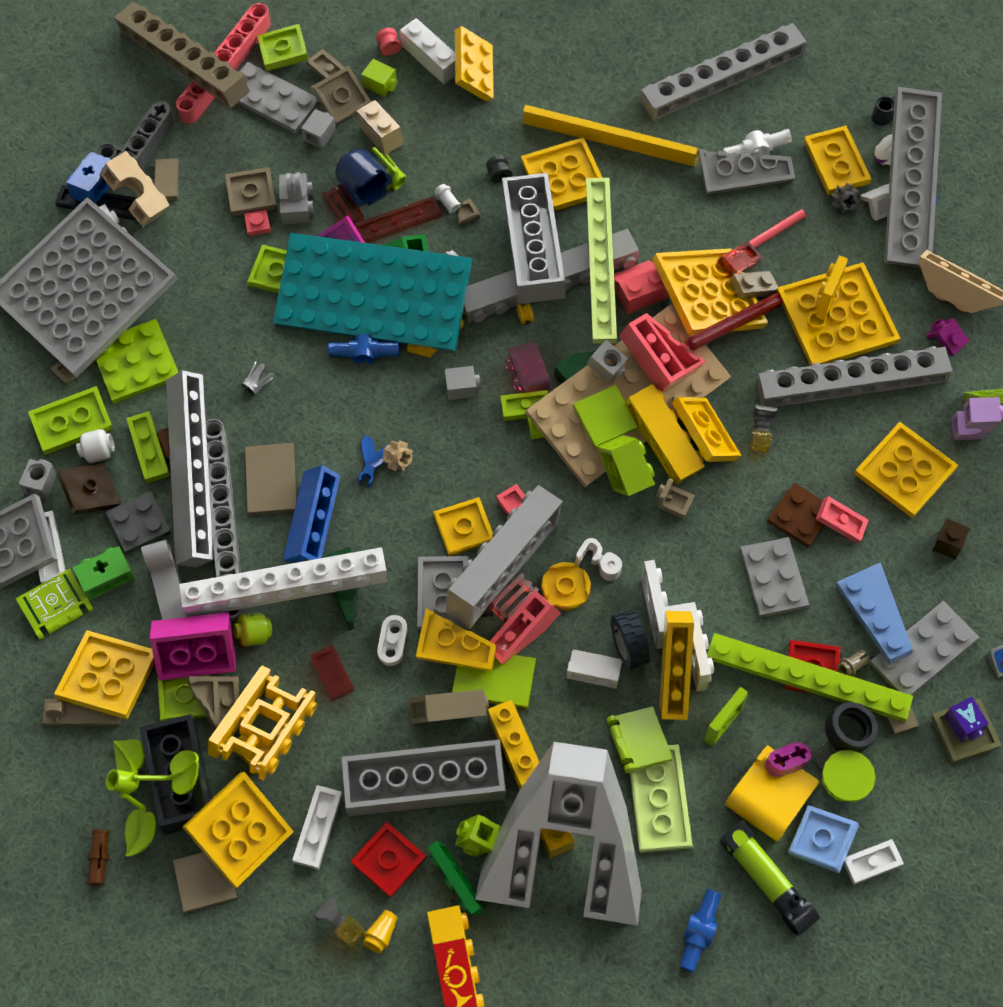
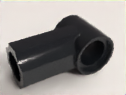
[871,96,895,126]

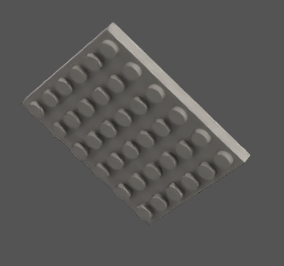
[0,197,178,378]

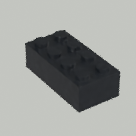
[139,714,212,835]

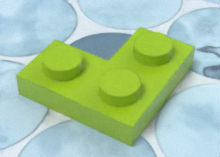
[500,390,548,439]

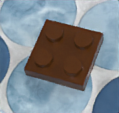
[767,483,825,548]

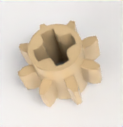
[382,441,413,471]

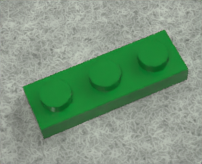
[427,841,487,915]

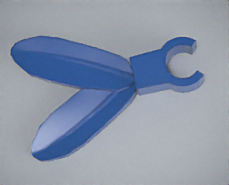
[358,436,390,488]

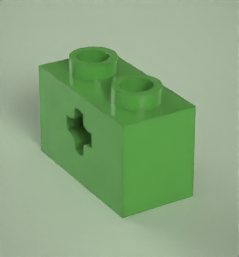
[73,546,135,600]

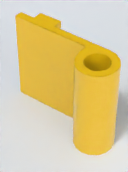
[724,745,820,842]

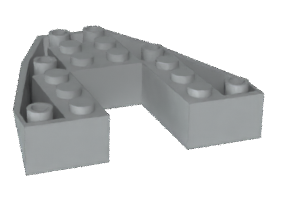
[475,742,642,926]

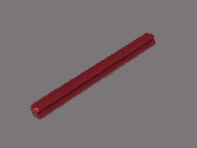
[686,293,783,350]

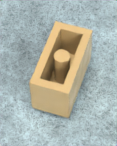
[357,100,403,155]

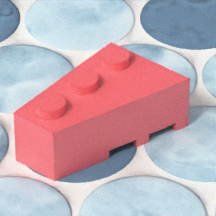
[619,313,706,393]

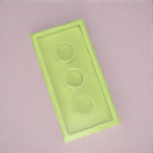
[628,744,693,853]

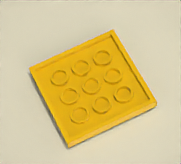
[652,249,768,335]
[776,262,901,365]

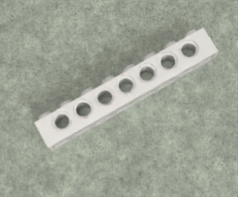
[179,547,388,617]

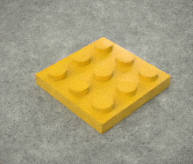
[521,137,602,211]
[854,422,958,519]
[54,630,155,720]
[183,772,294,888]

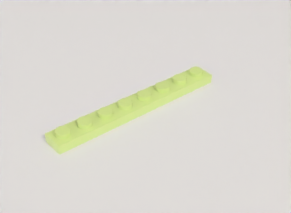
[586,178,617,344]

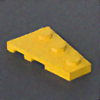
[416,608,497,672]

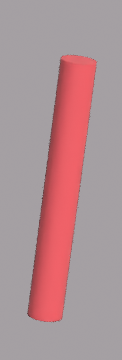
[747,209,806,251]

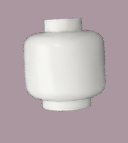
[76,429,115,463]

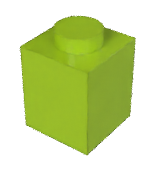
[361,59,398,97]

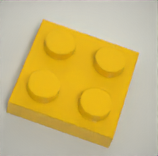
[814,255,848,320]

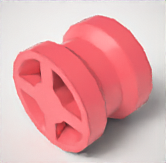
[376,28,401,56]

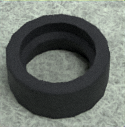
[825,702,878,753]

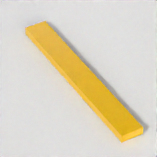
[523,105,698,166]

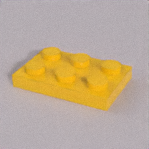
[455,26,493,101]
[803,126,871,195]
[672,397,742,462]

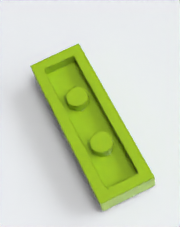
[126,411,170,484]

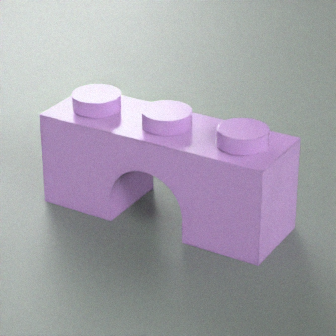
[951,397,1003,440]

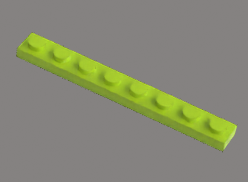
[707,633,913,722]

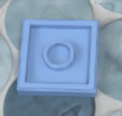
[788,805,859,873]

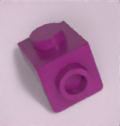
[926,318,969,356]

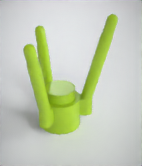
[372,147,407,190]

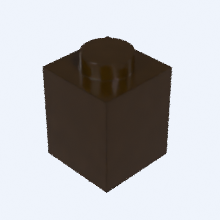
[932,518,970,560]

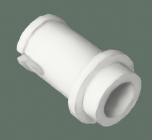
[434,184,461,214]

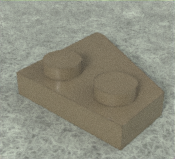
[187,676,240,729]

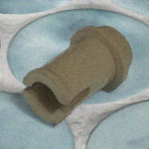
[837,650,870,677]

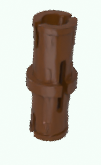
[87,829,110,886]

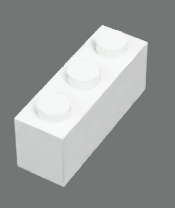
[400,18,455,84]

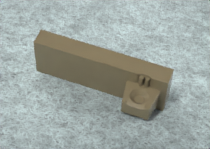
[42,699,122,726]

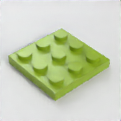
[96,319,179,404]

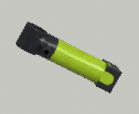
[720,820,820,936]

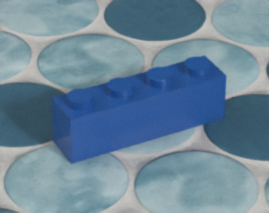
[283,465,341,564]

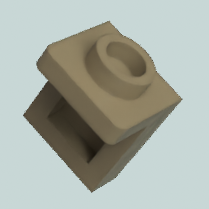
[656,478,695,519]

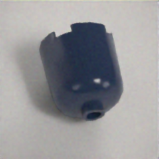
[335,149,392,207]

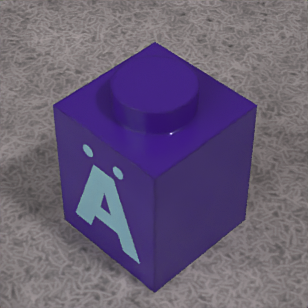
[944,697,989,742]

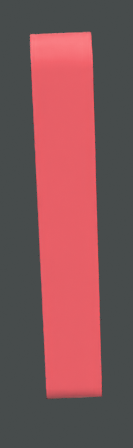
[176,3,271,124]

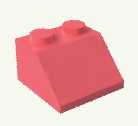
[614,260,669,314]

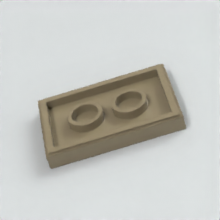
[245,443,297,516]

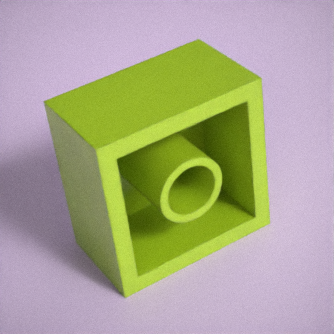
[596,435,655,496]

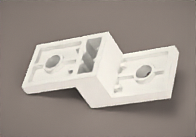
[641,560,714,692]

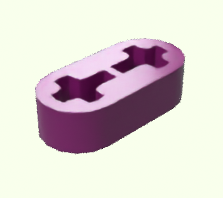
[765,742,811,777]

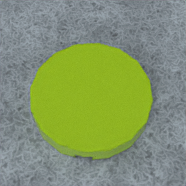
[822,750,876,803]

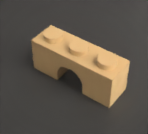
[100,151,170,227]

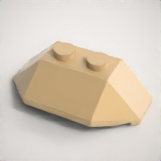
[918,250,1003,313]

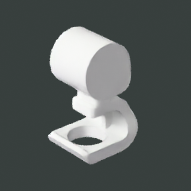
[575,538,622,581]

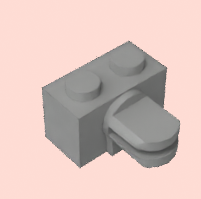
[279,172,314,225]

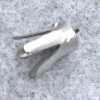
[241,361,274,396]

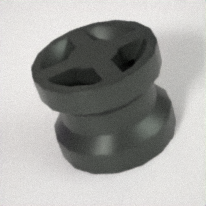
[486,155,512,183]

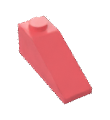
[490,590,561,664]

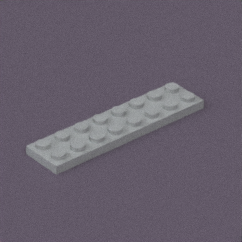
[884,87,942,268]

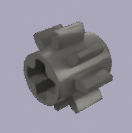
[830,183,860,213]

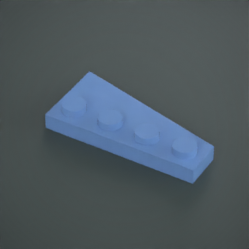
[836,563,913,665]

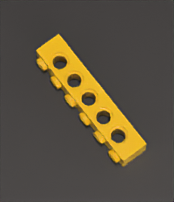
[488,699,575,859]

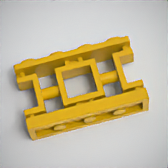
[208,666,317,781]

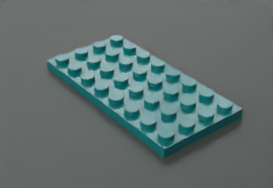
[273,233,472,352]

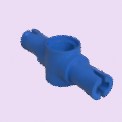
[328,334,400,364]
[679,889,721,973]

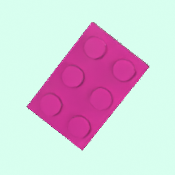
[150,612,236,681]

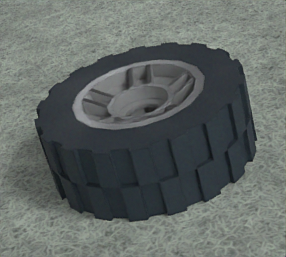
[610,610,650,670]

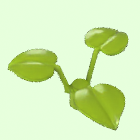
[106,739,199,857]

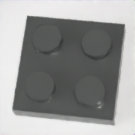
[106,491,172,555]

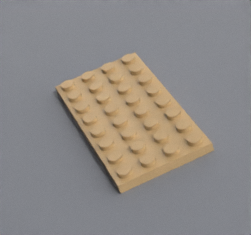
[525,304,732,487]

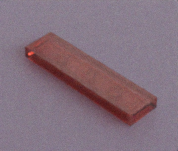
[354,196,442,243]

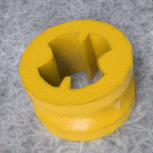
[516,303,534,325]

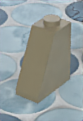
[408,689,488,725]

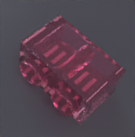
[505,340,551,393]

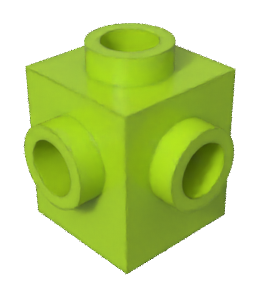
[455,815,500,857]

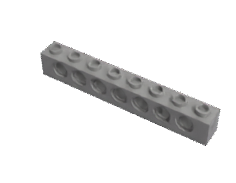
[640,23,807,121]
[756,346,953,407]

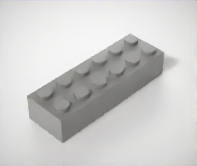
[502,173,566,304]
[445,485,563,629]
[342,740,505,817]

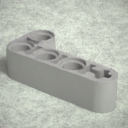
[141,540,186,620]

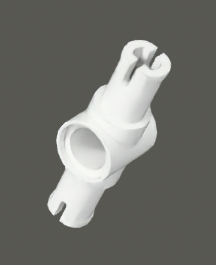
[723,129,792,156]

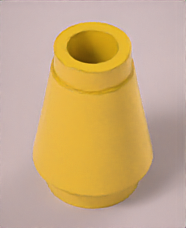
[363,910,398,953]

